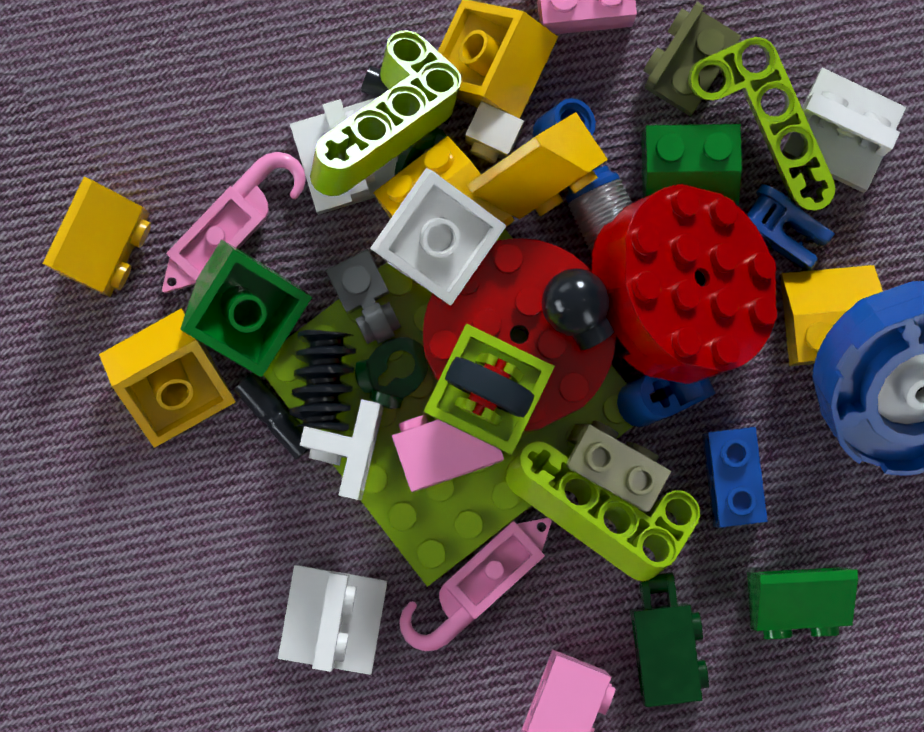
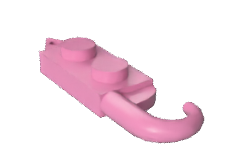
[162,152,306,293]
[399,517,552,651]

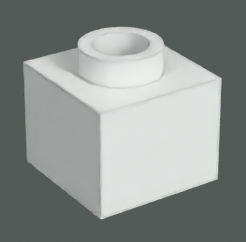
[465,101,524,163]

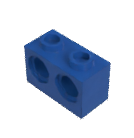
[702,427,768,528]

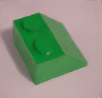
[641,124,742,207]
[180,239,312,378]
[747,567,858,639]

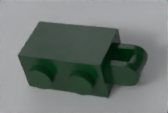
[630,572,709,707]

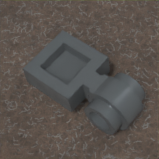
[325,249,401,344]

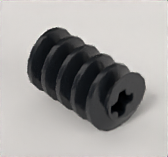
[290,330,357,431]

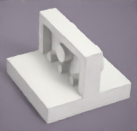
[781,68,906,193]
[290,97,398,215]
[370,168,507,306]
[300,399,384,500]
[278,565,388,675]

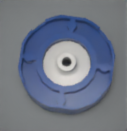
[812,281,924,476]

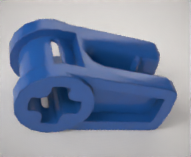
[747,184,835,271]

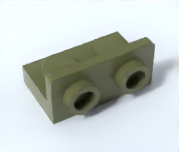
[643,1,741,117]

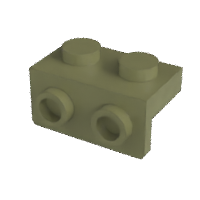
[566,420,671,511]

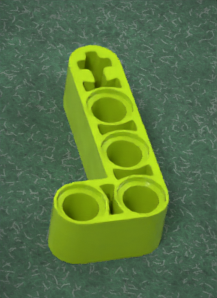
[310,30,462,196]
[688,37,836,211]
[505,441,700,581]

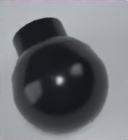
[542,268,614,351]

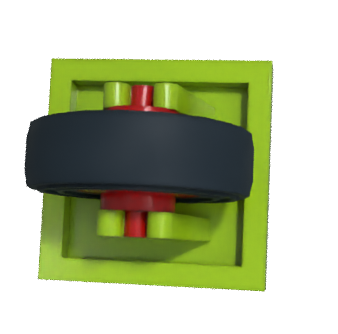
[423,323,555,455]

